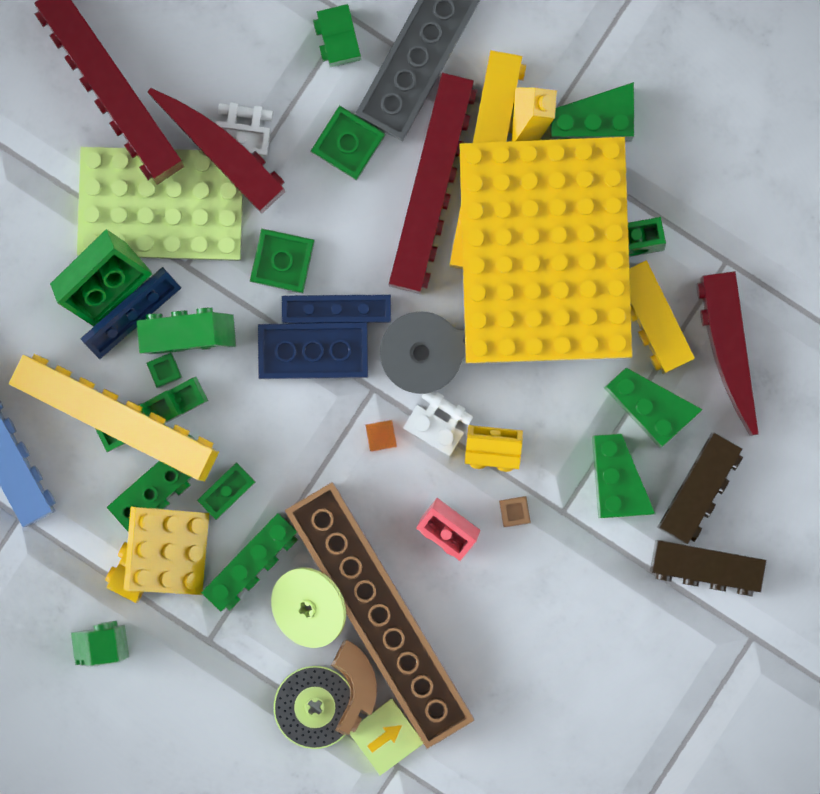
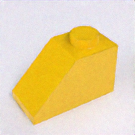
[511,88,557,141]

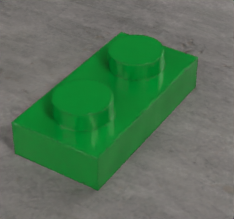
[197,462,256,520]

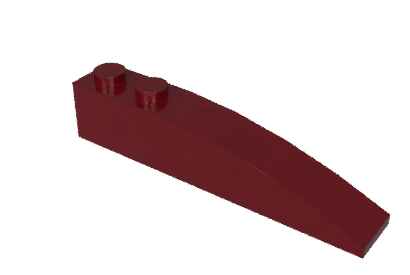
[147,88,285,214]
[697,271,759,436]

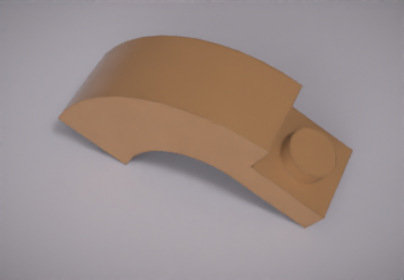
[331,640,377,735]

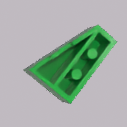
[550,82,634,141]
[137,307,236,354]
[604,368,703,448]
[592,434,655,518]
[71,621,129,666]

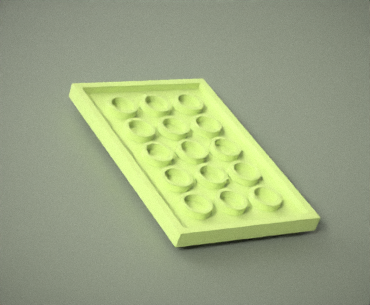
[77,147,243,261]

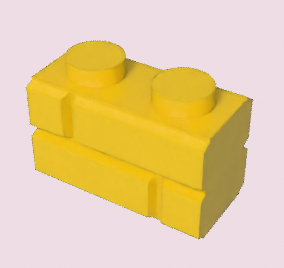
[464,425,523,472]

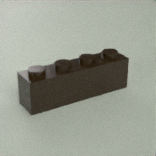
[657,433,743,544]
[650,540,767,597]

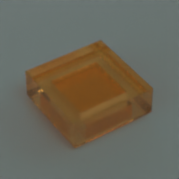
[365,420,397,452]

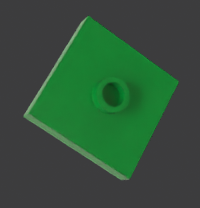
[311,105,386,181]
[250,228,315,293]

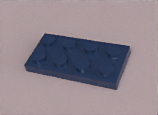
[258,323,368,379]

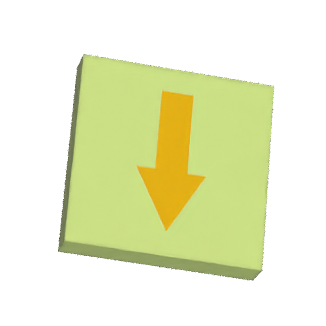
[350,698,423,776]

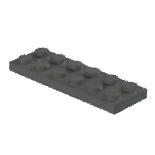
[355,0,480,141]

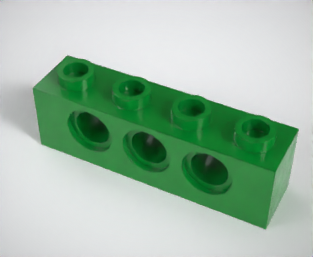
[628,217,666,257]

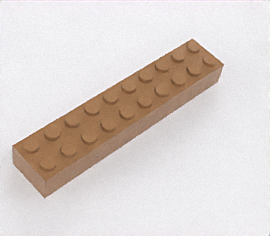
[285,482,474,749]

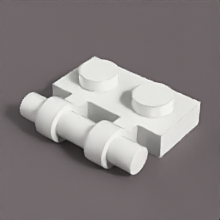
[216,102,273,157]
[403,392,474,456]

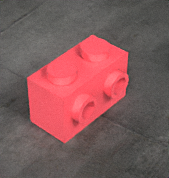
[416,498,481,561]

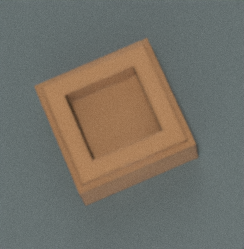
[499,496,531,528]

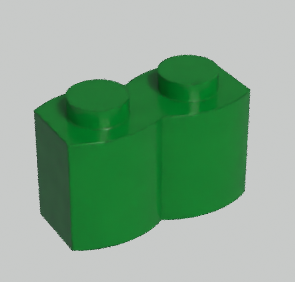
[313,4,361,68]

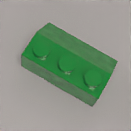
[50,229,152,327]

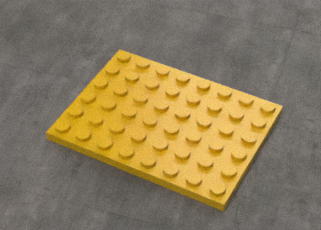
[460,137,632,364]

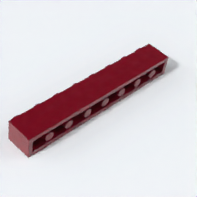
[34,0,184,185]
[389,73,478,294]

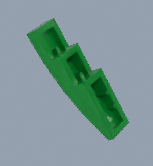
[95,377,208,452]

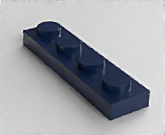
[80,267,181,360]
[282,295,391,324]

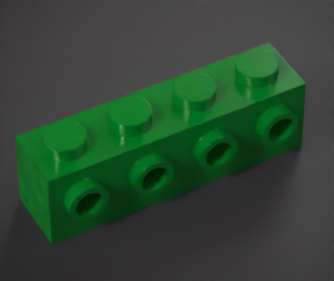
[107,434,195,532]
[201,513,298,612]

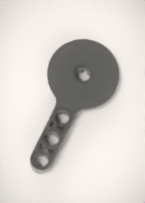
[380,311,466,394]

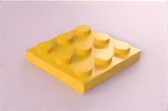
[124,507,209,595]

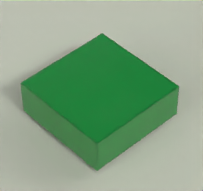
[146,352,182,388]

